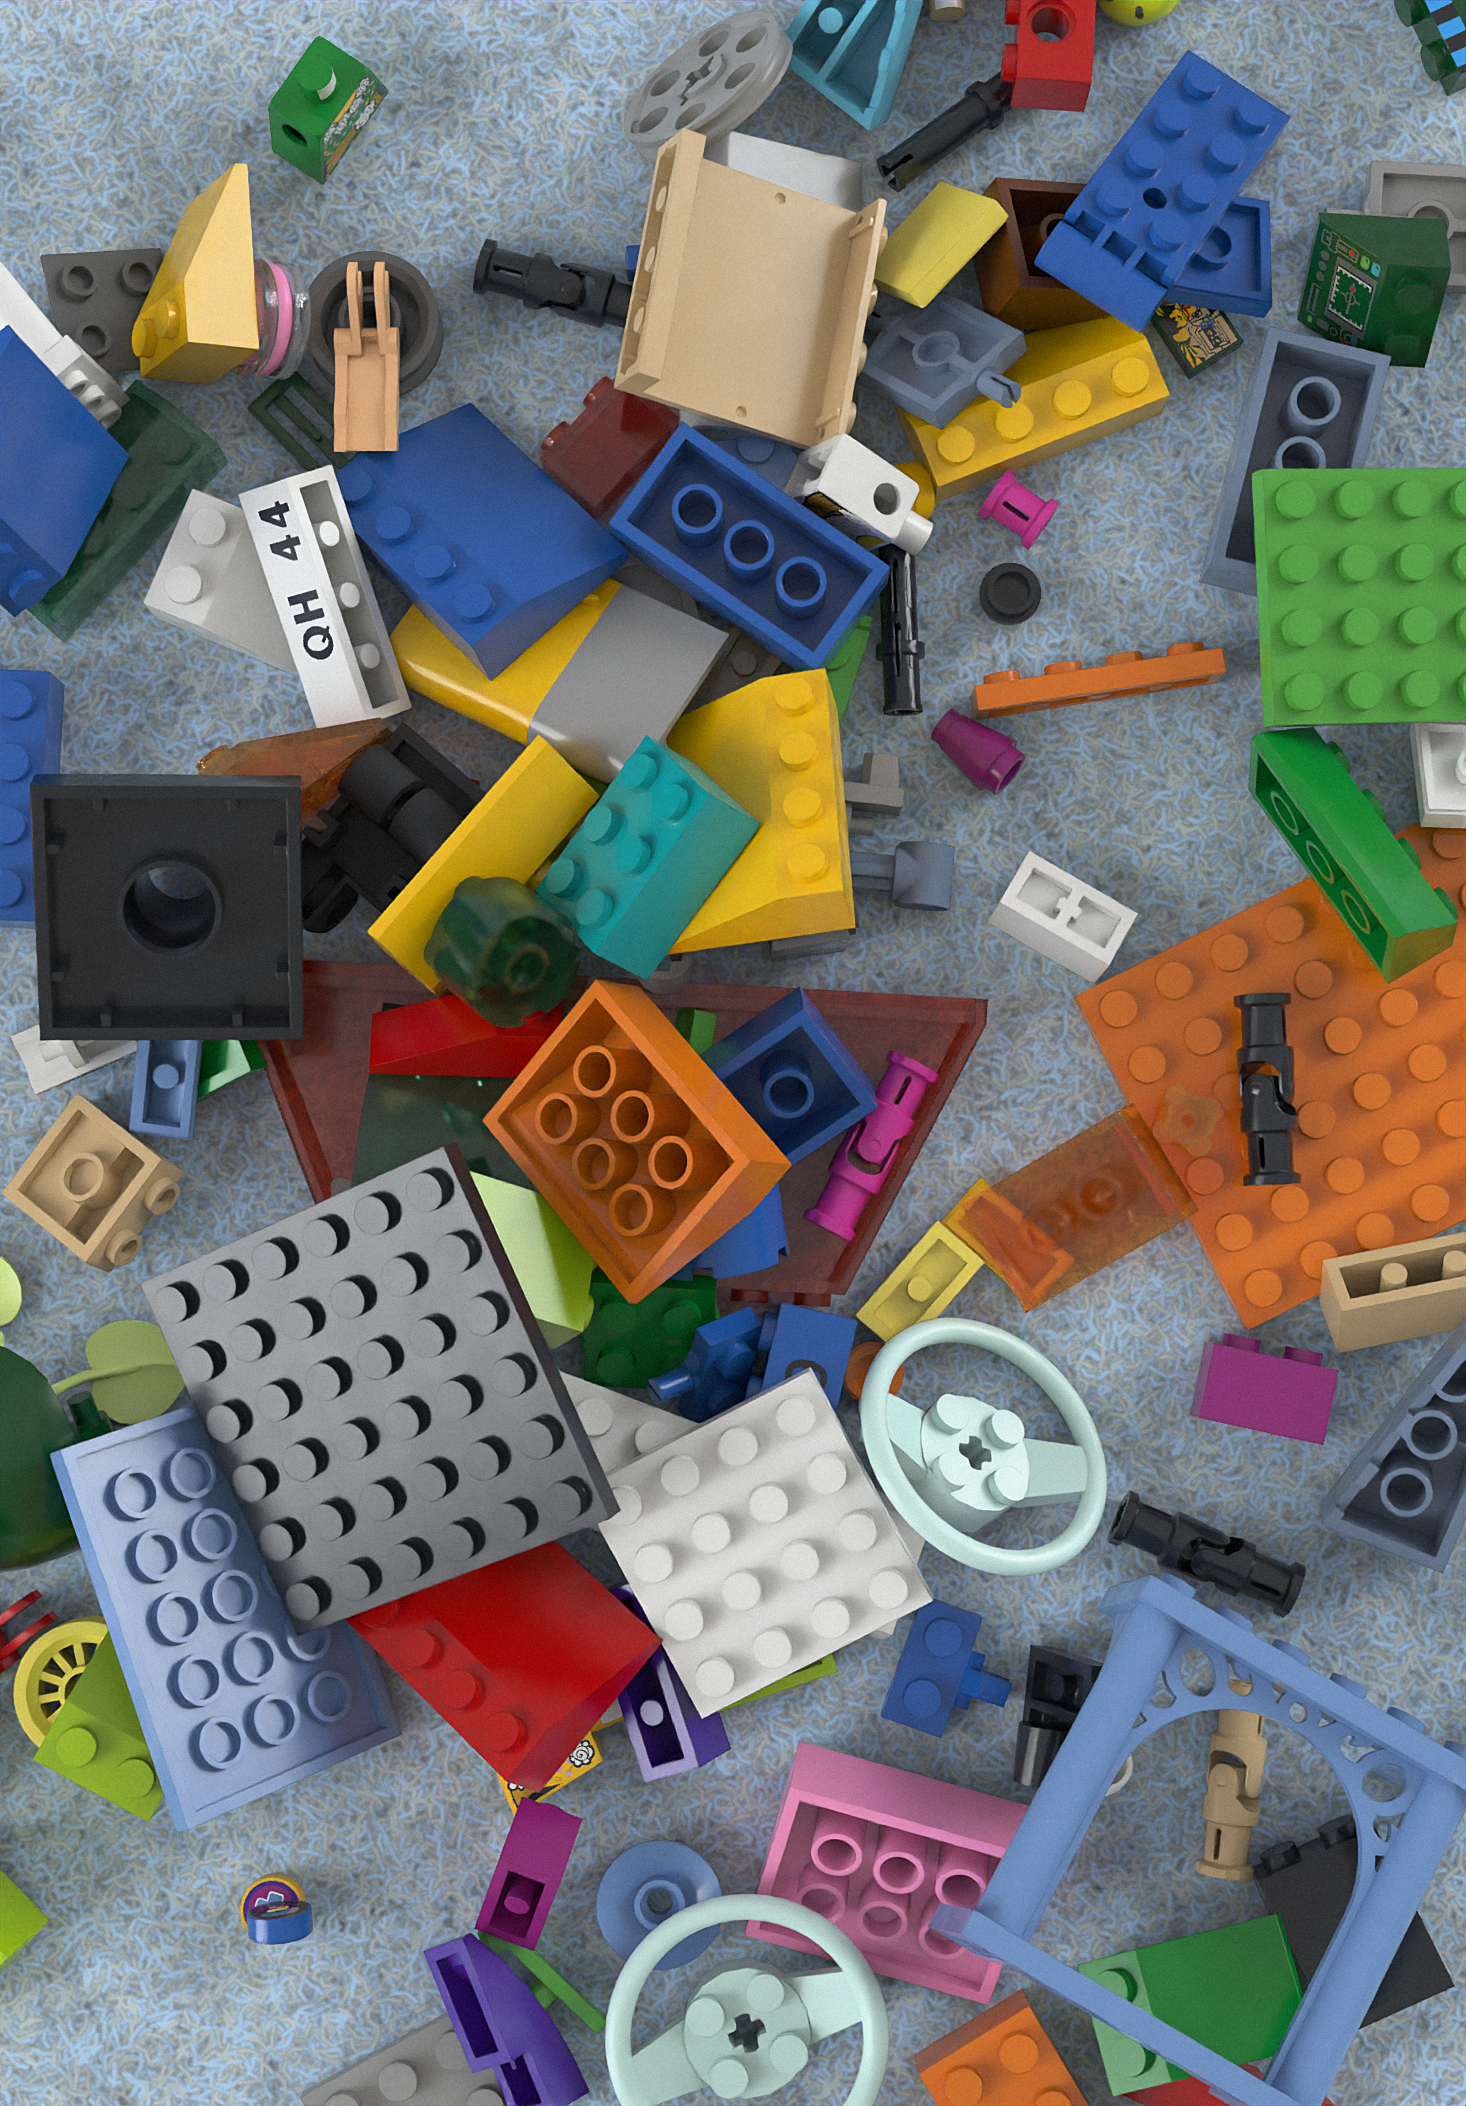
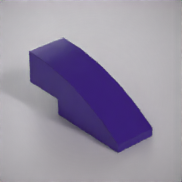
[423,1933,590,2106]

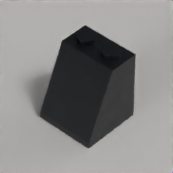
[1252,1815,1455,2030]

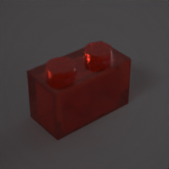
[540,376,679,521]

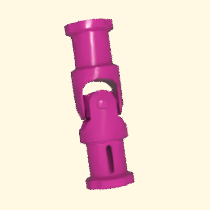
[802,1050,940,1243]

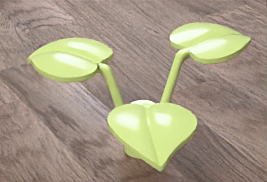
[0,1255,185,1424]

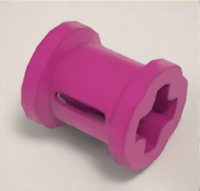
[977,469,1060,550]

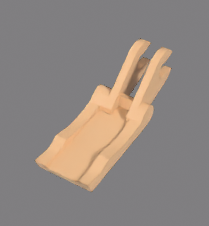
[334,262,400,452]

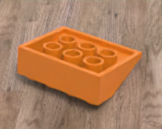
[482,979,792,1304]

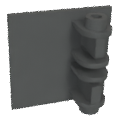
[40,248,163,373]

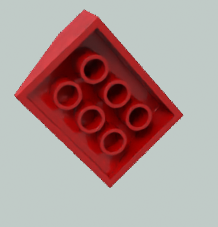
[345,1540,663,1793]

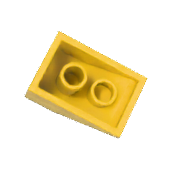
[132,163,259,385]

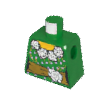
[268,36,389,185]

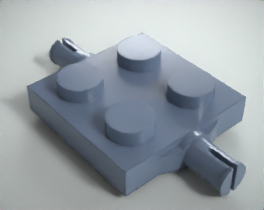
[856,290,1028,430]

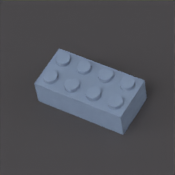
[1199,326,1391,597]

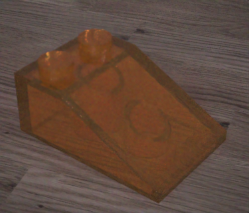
[196,717,393,821]
[961,1103,1199,1313]

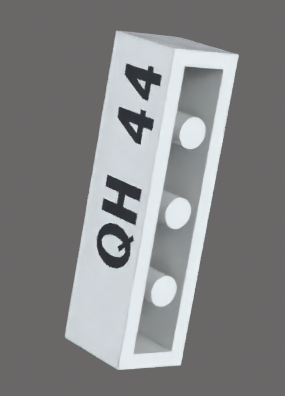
[238,464,412,736]

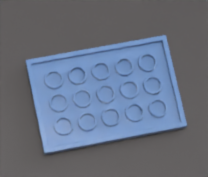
[49,1404,403,1832]

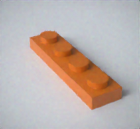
[970,642,1226,721]

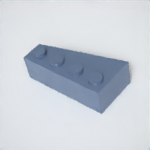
[1321,1315,1466,1574]

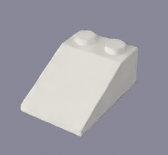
[144,488,374,677]

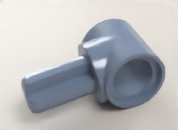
[849,841,955,911]

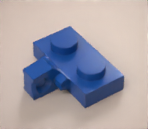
[880,1598,1012,1738]

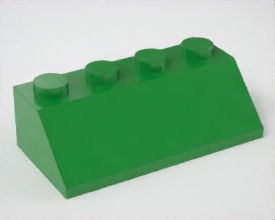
[1248,727,1458,984]

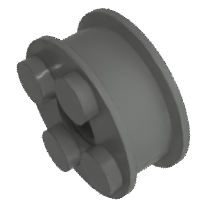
[301,251,444,397]

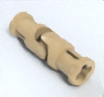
[1195,1678,1267,1881]

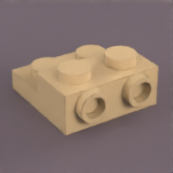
[2,1092,185,1273]

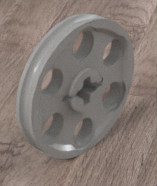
[623,10,793,164]

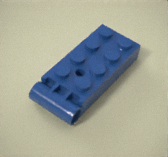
[1034,50,1291,334]

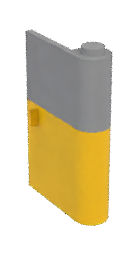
[389,577,731,787]

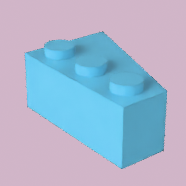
[785,0,924,131]

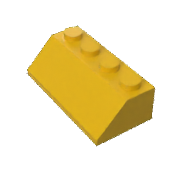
[892,316,1170,504]
[367,735,601,997]

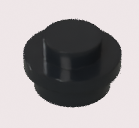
[979,563,1041,625]

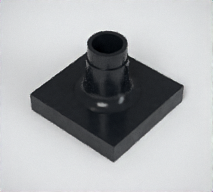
[30,774,305,1041]

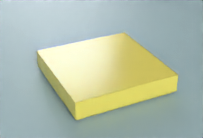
[873,181,1008,308]

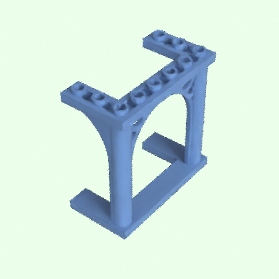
[928,1572,1466,2106]

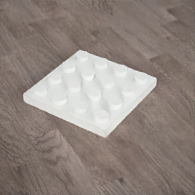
[597,1367,933,1719]

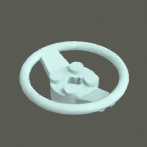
[859,1317,1107,1576]
[605,1894,889,2106]

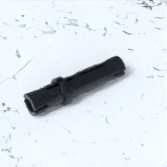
[876,71,1013,192]
[876,543,925,717]

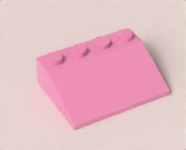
[744,1741,1029,2005]

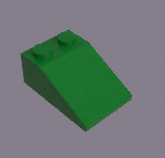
[1078,1913,1304,2097]

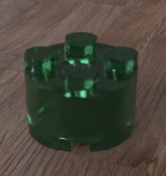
[424,876,581,1028]

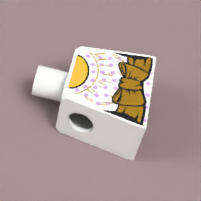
[782,432,933,555]

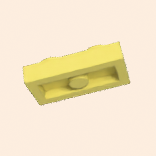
[854,1221,985,1343]

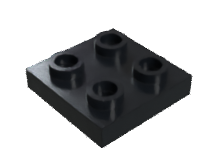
[1013,1645,1103,1788]

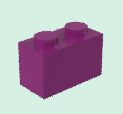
[1190,1333,1339,1445]
[474,1796,583,1951]

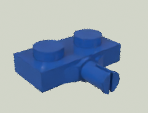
[647,1307,763,1424]

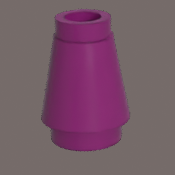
[930,709,1026,795]

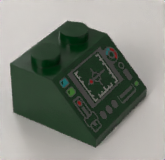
[1297,212,1452,368]

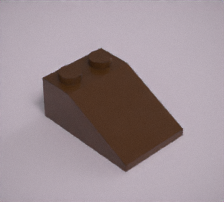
[972,177,1173,330]

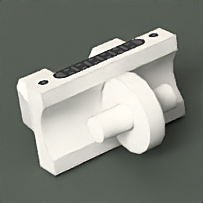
[11,1025,138,1095]

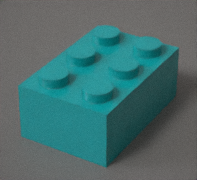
[535,735,761,980]

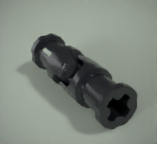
[473,238,633,328]
[1233,993,1301,1186]
[1108,1490,1306,1618]

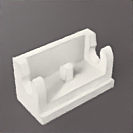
[987,851,1138,984]

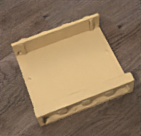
[614,128,888,450]

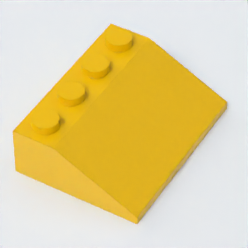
[666,668,856,955]

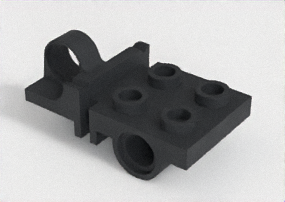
[302,722,487,934]

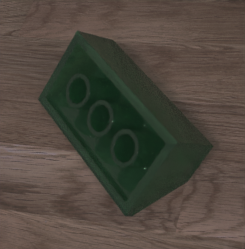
[26,380,229,643]

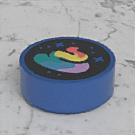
[247,1900,313,1945]

